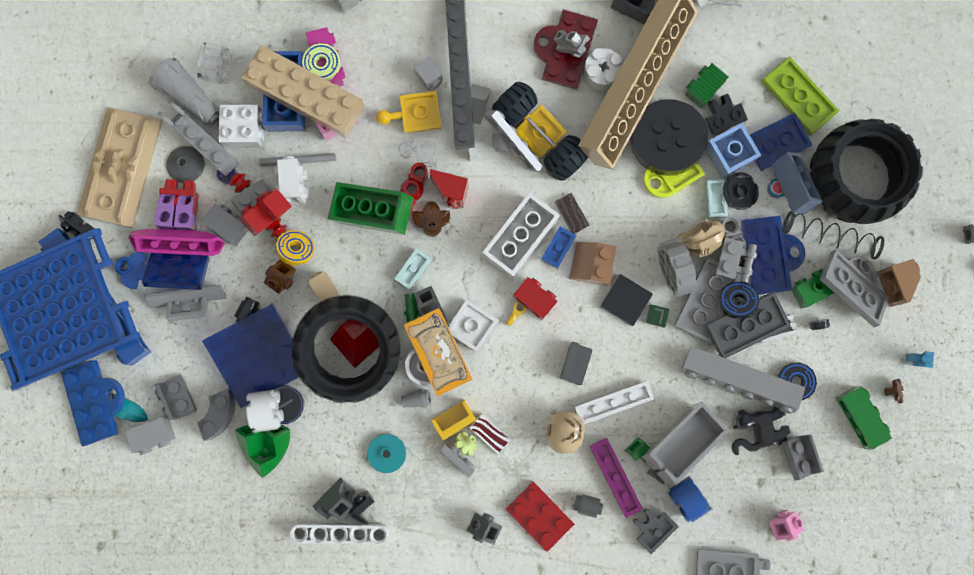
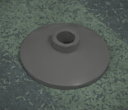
[166,146,204,183]

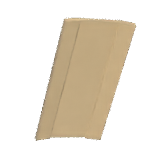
[77,108,162,228]

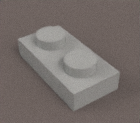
[440,444,475,477]

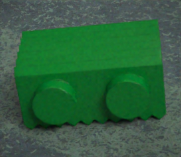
[685,63,729,109]

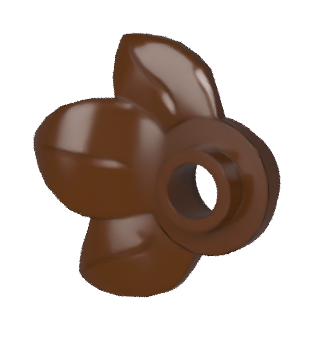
[412,201,450,237]

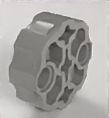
[657,238,697,298]

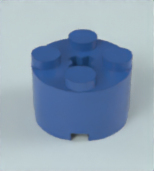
[668,476,713,523]

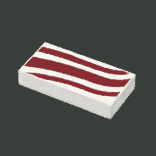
[470,413,511,454]

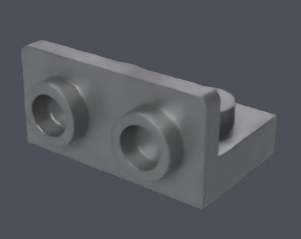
[155,375,197,420]
[782,434,824,481]

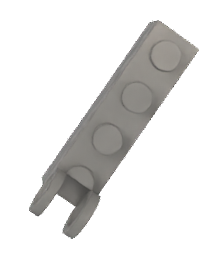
[157,100,240,176]

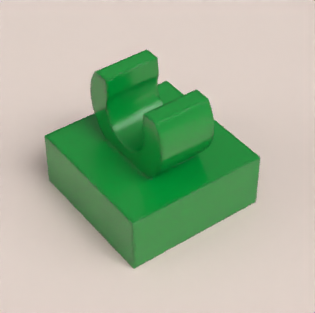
[624,437,650,463]

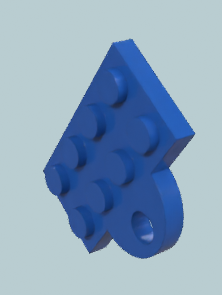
[61,360,125,447]

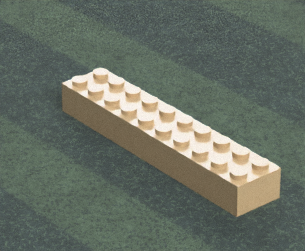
[578,0,698,170]

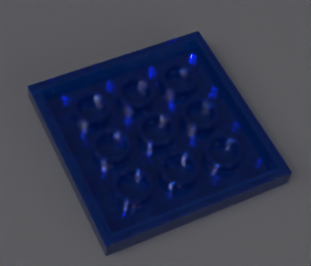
[202,303,299,408]

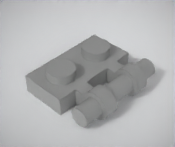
[714,237,757,283]

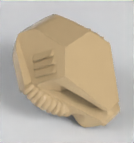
[677,219,725,257]

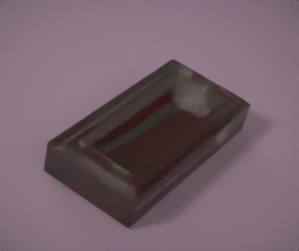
[555,193,590,234]

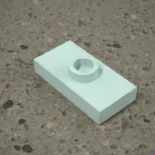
[705,179,728,219]

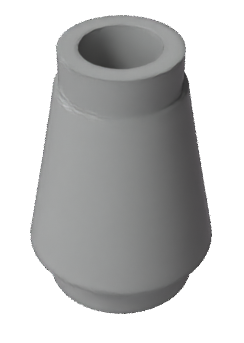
[401,388,431,408]

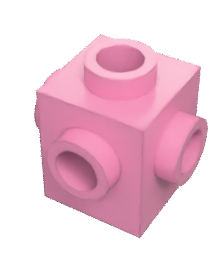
[769,510,804,541]

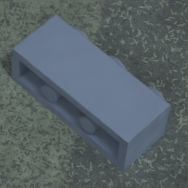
[772,152,823,214]

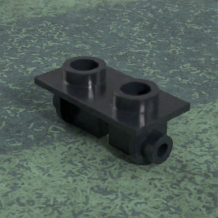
[59,211,95,243]

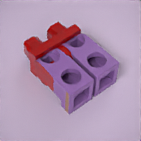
[154,179,199,231]

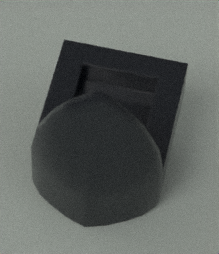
[349,490,375,524]

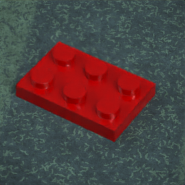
[505,481,575,552]

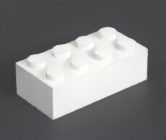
[482,192,560,279]

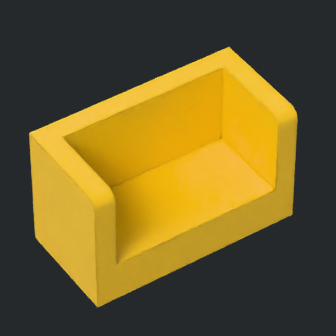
[431,400,477,440]

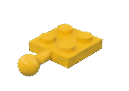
[376,91,442,134]

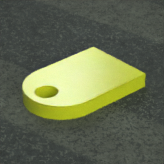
[643,163,705,198]

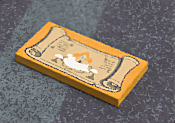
[404,308,473,397]

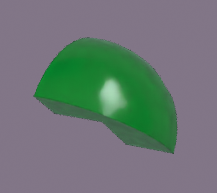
[235,425,290,478]

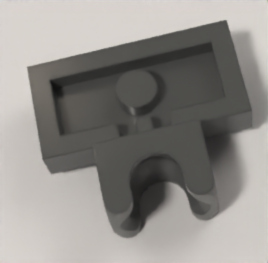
[633,508,679,554]

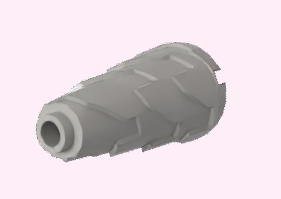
[148,57,219,125]

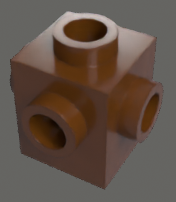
[264,260,296,294]

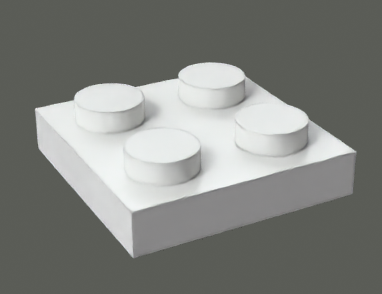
[448,299,499,352]

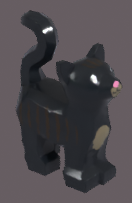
[731,406,791,456]

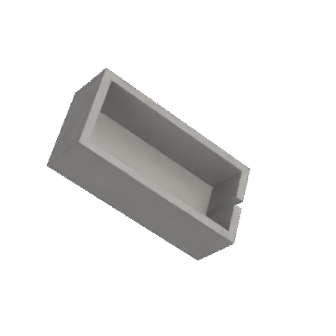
[642,402,729,487]

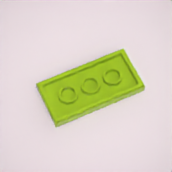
[761,56,840,136]

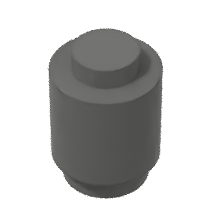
[573,494,603,518]

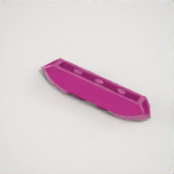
[128,229,225,256]

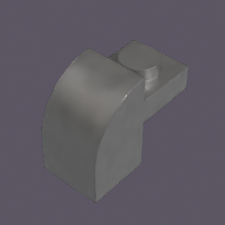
[414,286,450,327]

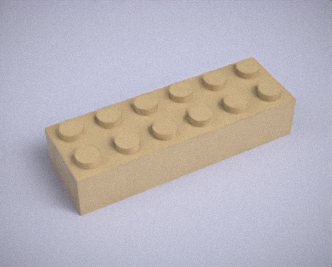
[241,45,365,139]

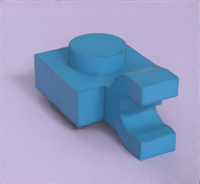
[906,351,934,368]

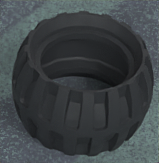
[810,118,923,224]
[292,295,401,403]

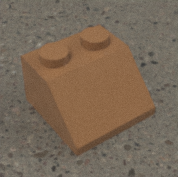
[569,242,616,287]
[876,259,921,307]

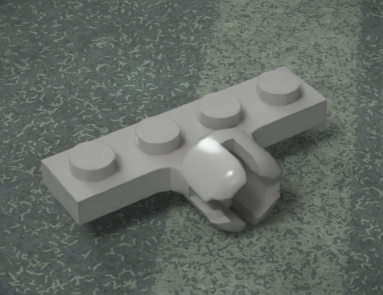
[483,110,543,172]

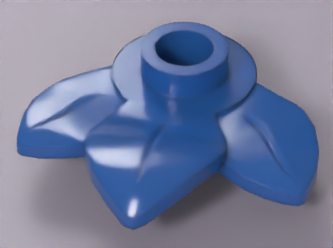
[115,252,153,290]

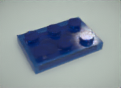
[750,113,813,171]
[142,253,210,290]

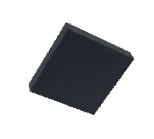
[600,274,653,327]

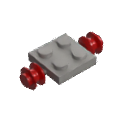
[229,173,287,238]

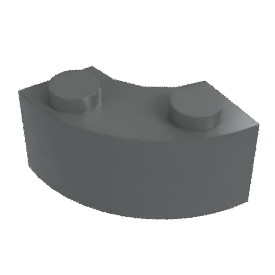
[197,389,235,441]

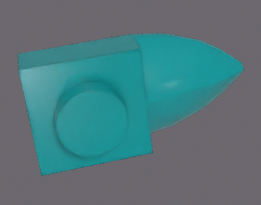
[113,394,148,422]

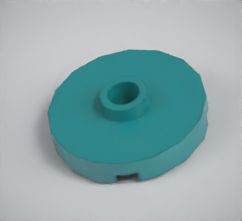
[367,434,407,473]

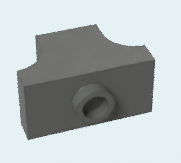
[313,477,355,521]

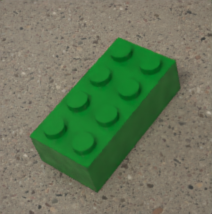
[328,182,413,235]

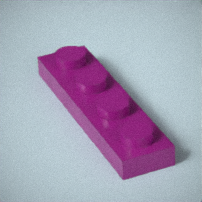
[589,438,643,518]

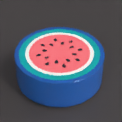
[767,179,784,198]

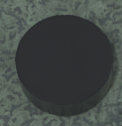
[809,319,830,330]

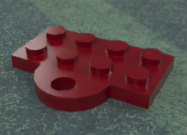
[534,9,598,90]

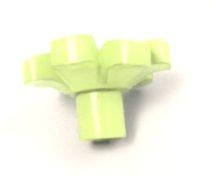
[454,432,477,457]

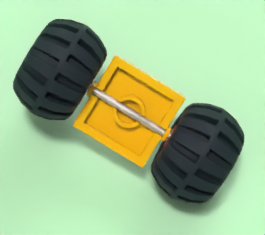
[492,82,588,181]

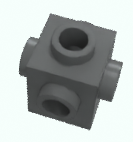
[466,512,503,545]

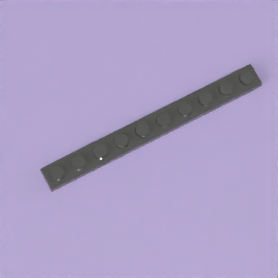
[445,0,475,150]

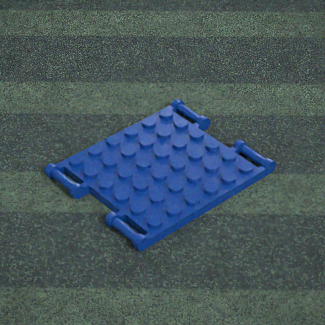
[0,228,142,392]

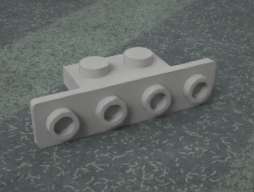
[145,285,226,322]

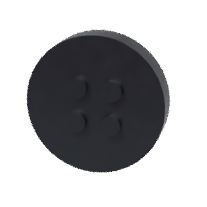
[630,99,708,176]

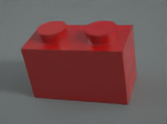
[513,277,558,320]

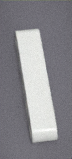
[290,522,389,544]

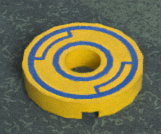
[275,230,315,266]

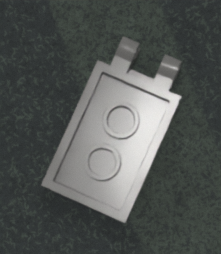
[696,548,773,575]

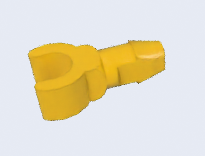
[506,301,526,326]

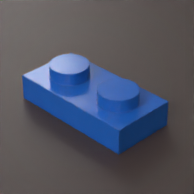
[541,226,577,269]

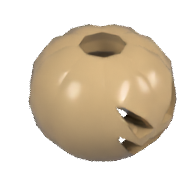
[547,410,584,454]

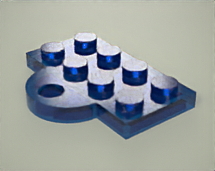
[741,216,805,295]

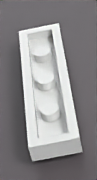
[574,381,654,424]

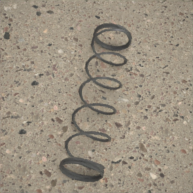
[783,210,885,260]

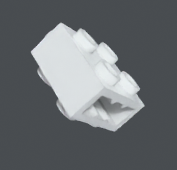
[219,105,264,147]
[275,156,309,205]

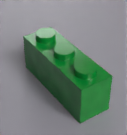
[835,386,892,450]

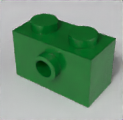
[791,269,834,309]

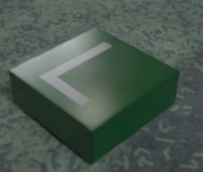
[646,304,669,328]

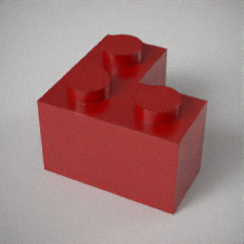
[238,188,292,236]

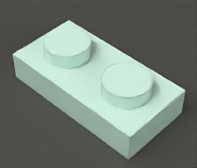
[394,248,432,290]

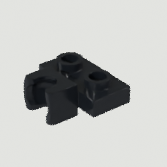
[705,94,748,136]

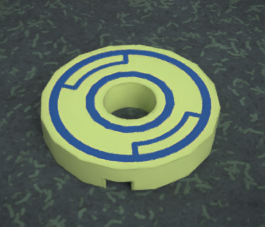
[302,43,341,81]

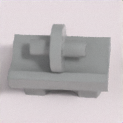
[554,30,590,57]

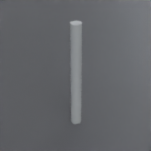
[259,153,336,166]

